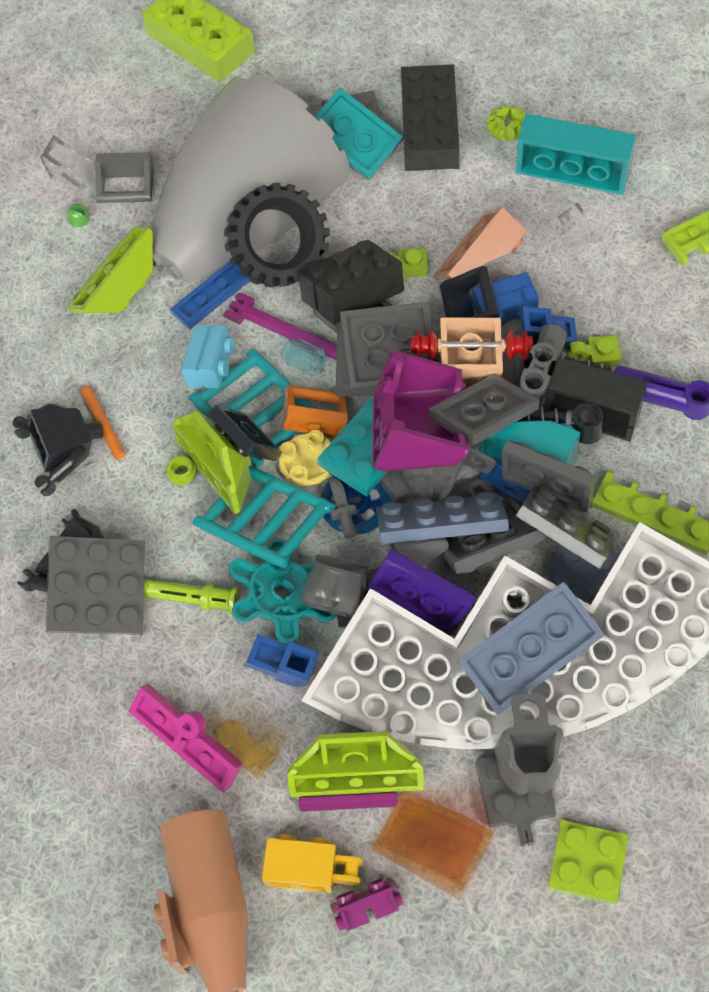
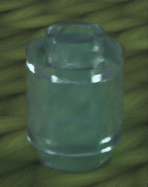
[281,338,326,376]

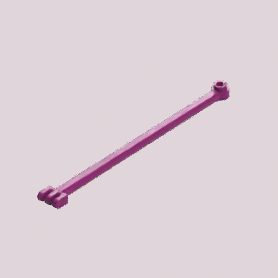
[223,292,337,360]

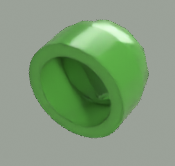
[67,204,90,227]

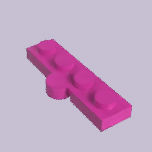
[128,683,243,793]

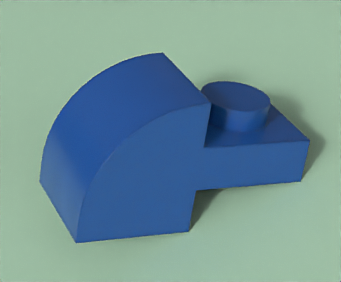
[519,306,578,348]
[245,634,319,687]

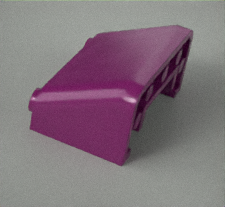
[371,350,469,472]

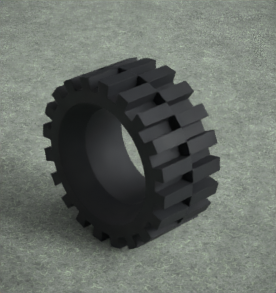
[224,183,330,288]

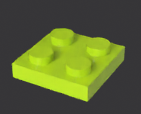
[548,820,629,905]

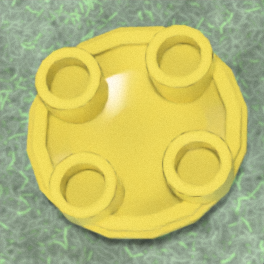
[279,430,331,486]

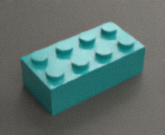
[516,113,636,195]

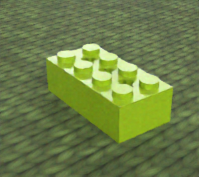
[142,0,255,83]

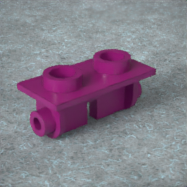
[330,877,404,932]

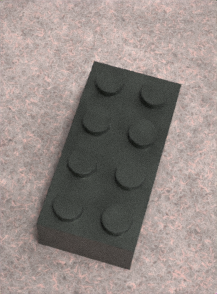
[401,64,460,171]

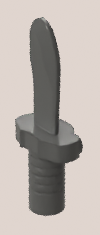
[329,478,358,539]

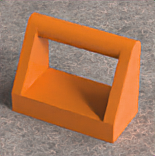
[282,385,348,437]

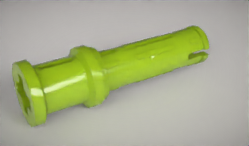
[144,578,241,615]

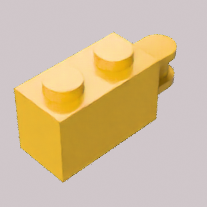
[262,834,363,893]

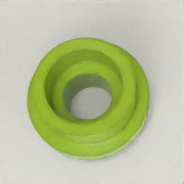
[166,456,197,486]

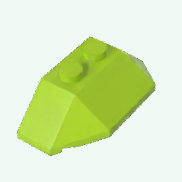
[66,227,153,314]
[171,410,251,514]
[287,731,424,797]

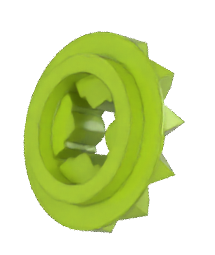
[487,103,526,141]

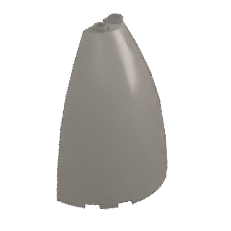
[151,76,351,284]

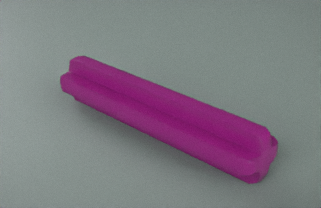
[299,792,398,812]

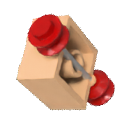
[410,318,533,388]

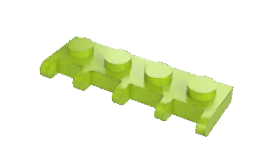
[661,210,709,266]
[591,470,709,556]

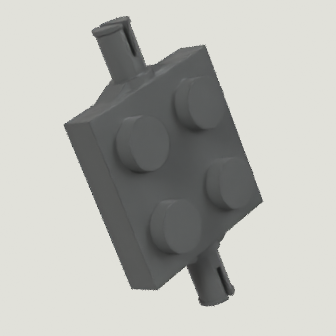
[475,756,556,847]

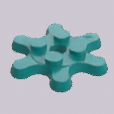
[228,538,336,644]

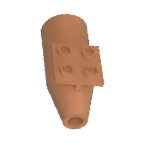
[154,809,248,992]

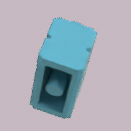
[181,325,235,389]

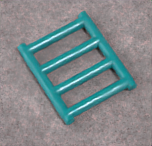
[188,348,317,468]
[192,466,336,569]

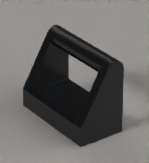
[439,266,499,318]

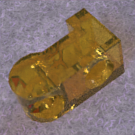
[216,719,280,780]

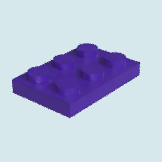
[366,550,476,636]

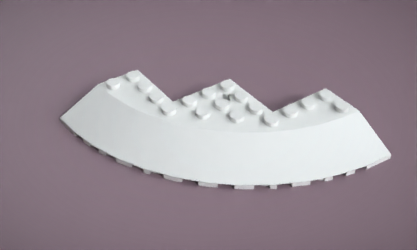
[301,522,709,750]

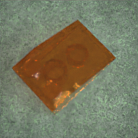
[371,791,494,901]

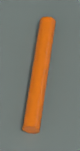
[80,386,126,460]

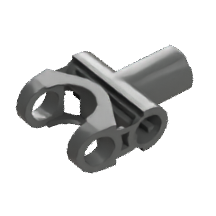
[520,324,567,409]

